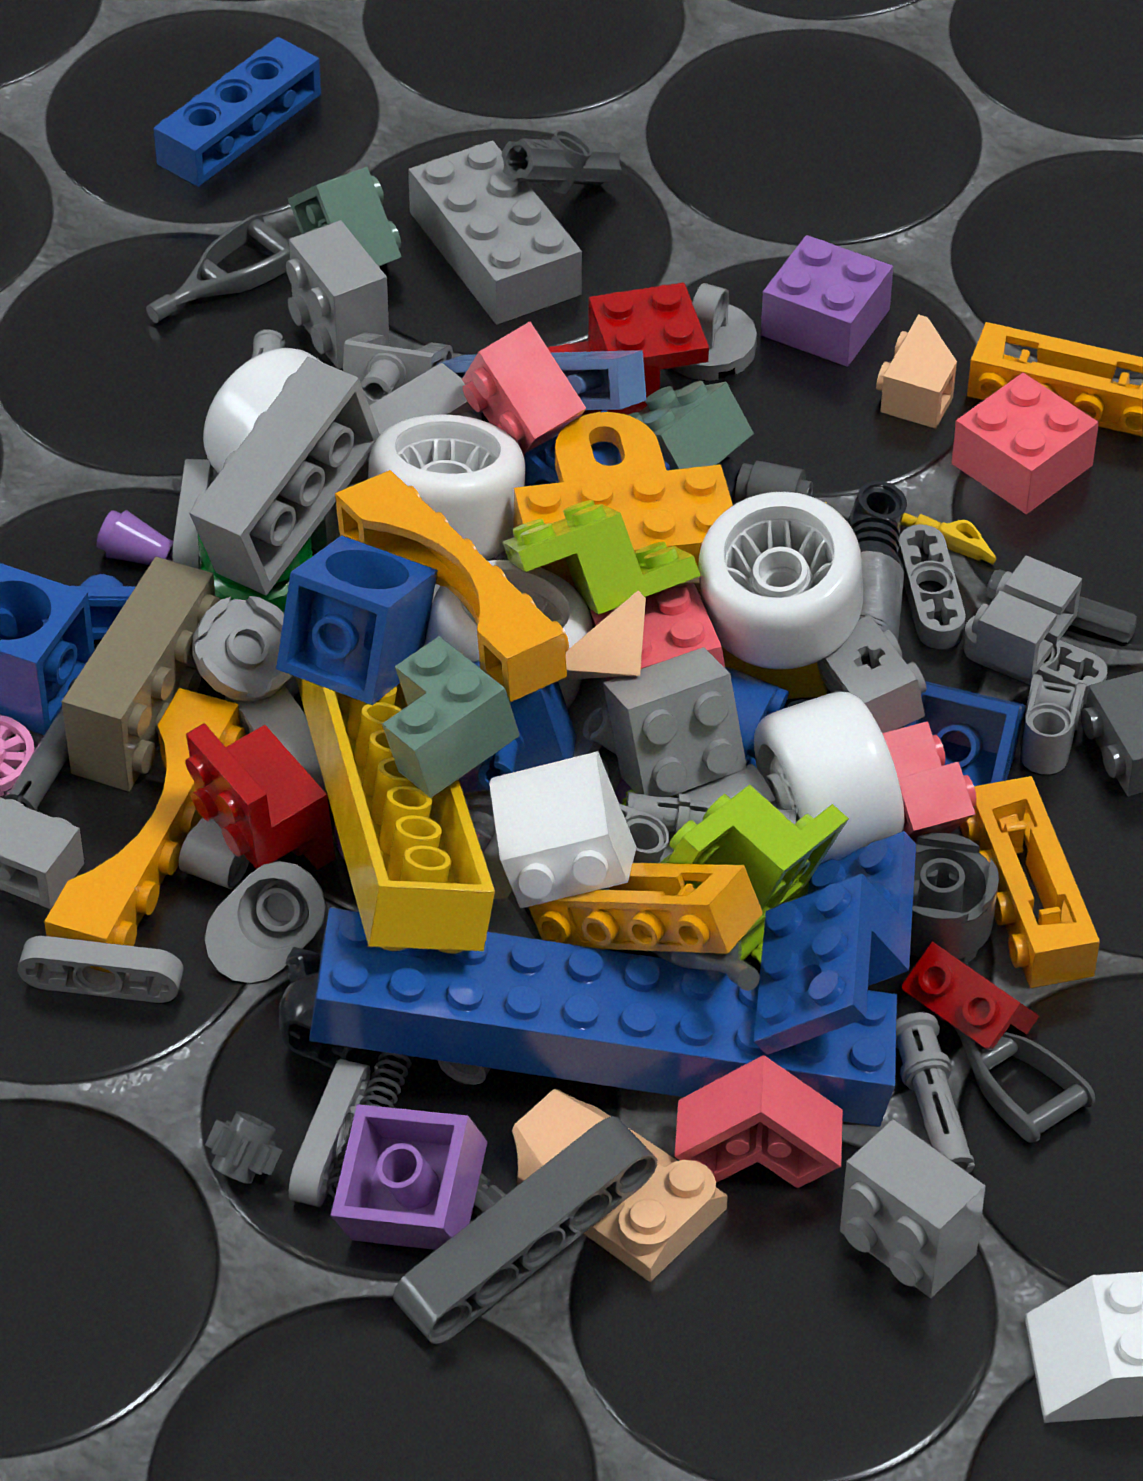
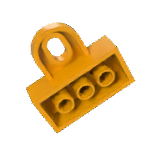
[513,412,733,589]

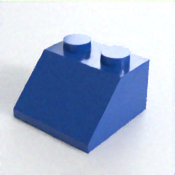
[904,681,1026,786]

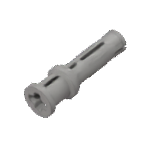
[896,1012,975,1173]

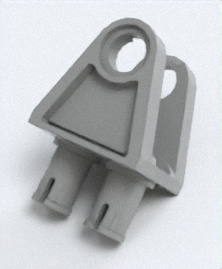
[343,332,453,405]

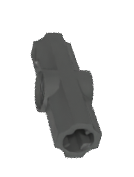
[501,130,622,194]

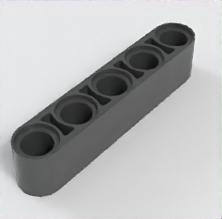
[393,1116,657,1344]

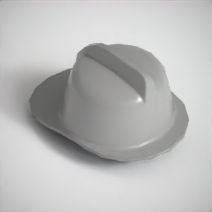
[205,861,326,983]

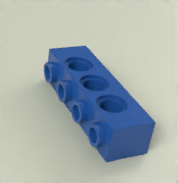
[153,37,321,187]

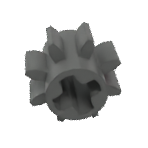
[205,1111,283,1184]

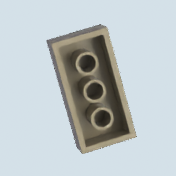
[62,557,220,792]

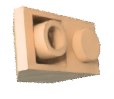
[876,315,957,429]

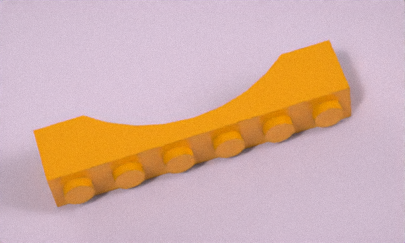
[335,470,569,702]
[44,688,246,973]

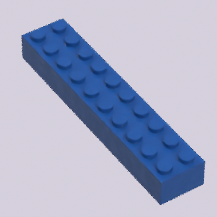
[309,908,897,1127]

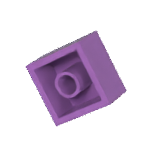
[761,235,893,367]
[331,1104,487,1250]

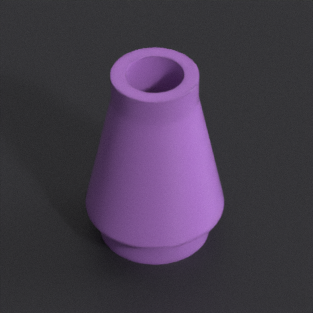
[97,510,174,565]

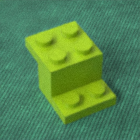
[503,500,701,614]
[660,784,849,937]

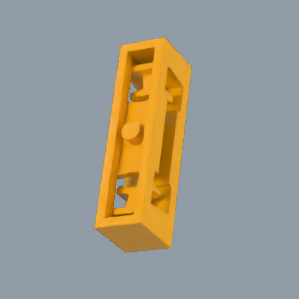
[967,322,1143,437]
[960,776,1100,988]
[529,863,763,954]

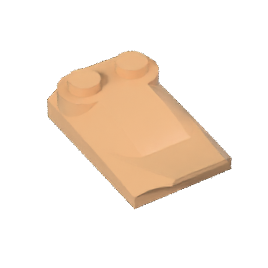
[512,1089,728,1282]

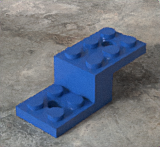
[754,831,916,1055]

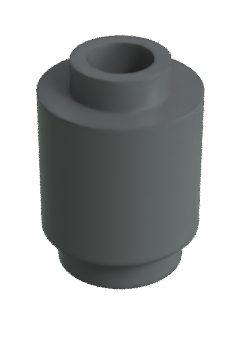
[735,460,813,503]

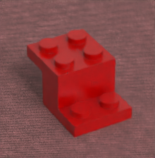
[547,282,709,417]
[185,723,335,870]

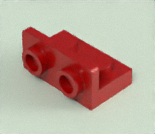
[902,942,1039,1050]

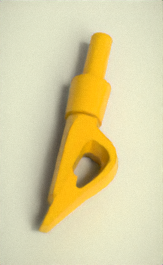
[901,513,996,565]

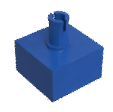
[459,661,577,793]

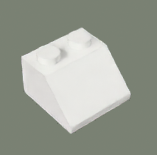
[489,751,636,908]
[1025,1272,1143,1423]

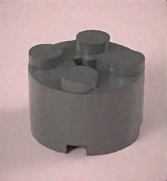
[910,833,999,963]

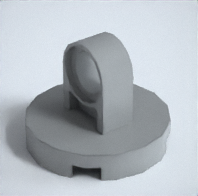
[672,283,757,381]
[192,596,292,702]

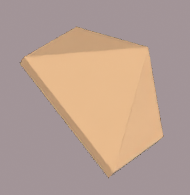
[561,590,646,680]

